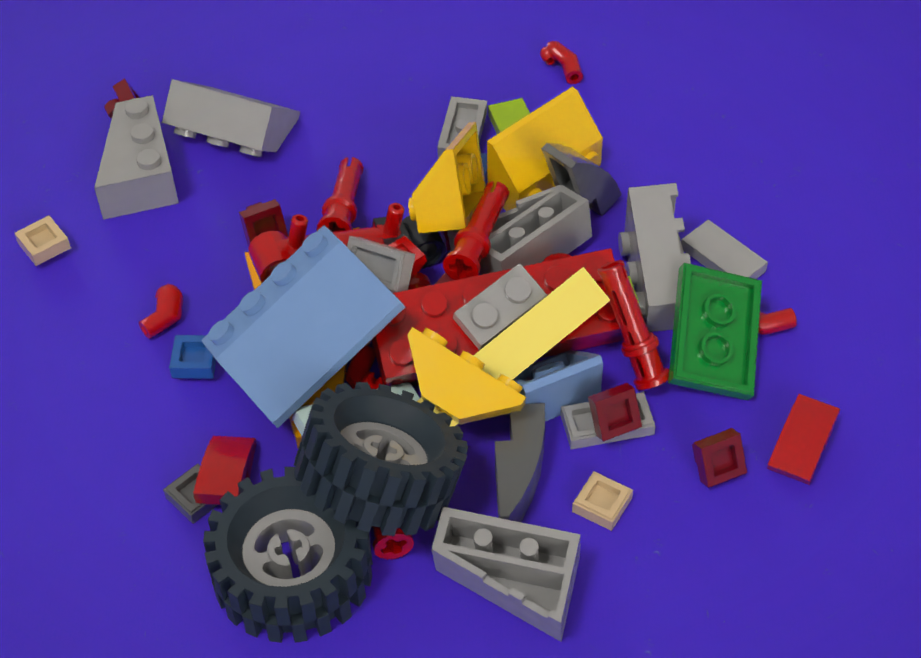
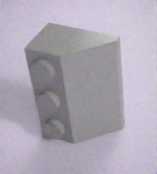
[162,79,300,157]

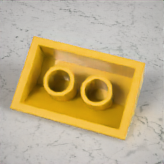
[487,87,603,211]
[408,122,486,233]

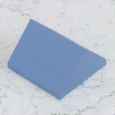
[513,350,603,421]

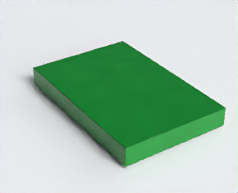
[668,263,762,400]

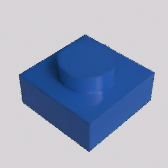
[169,335,216,378]

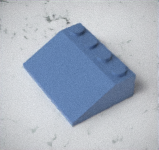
[201,225,405,428]

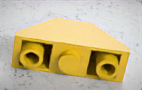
[407,327,526,424]

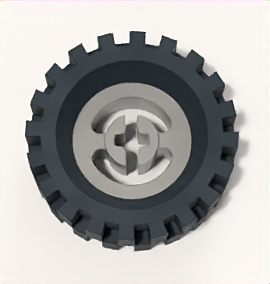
[293,382,468,536]
[203,467,373,643]

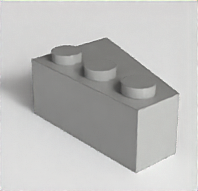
[94,95,179,220]
[618,183,691,332]

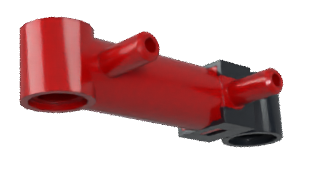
[248,203,446,283]

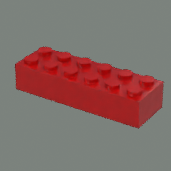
[372,248,624,386]

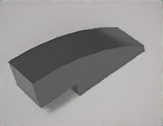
[541,143,622,216]
[495,403,545,522]

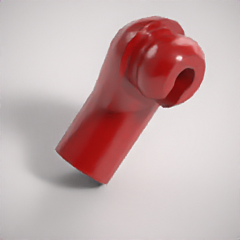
[345,345,383,389]

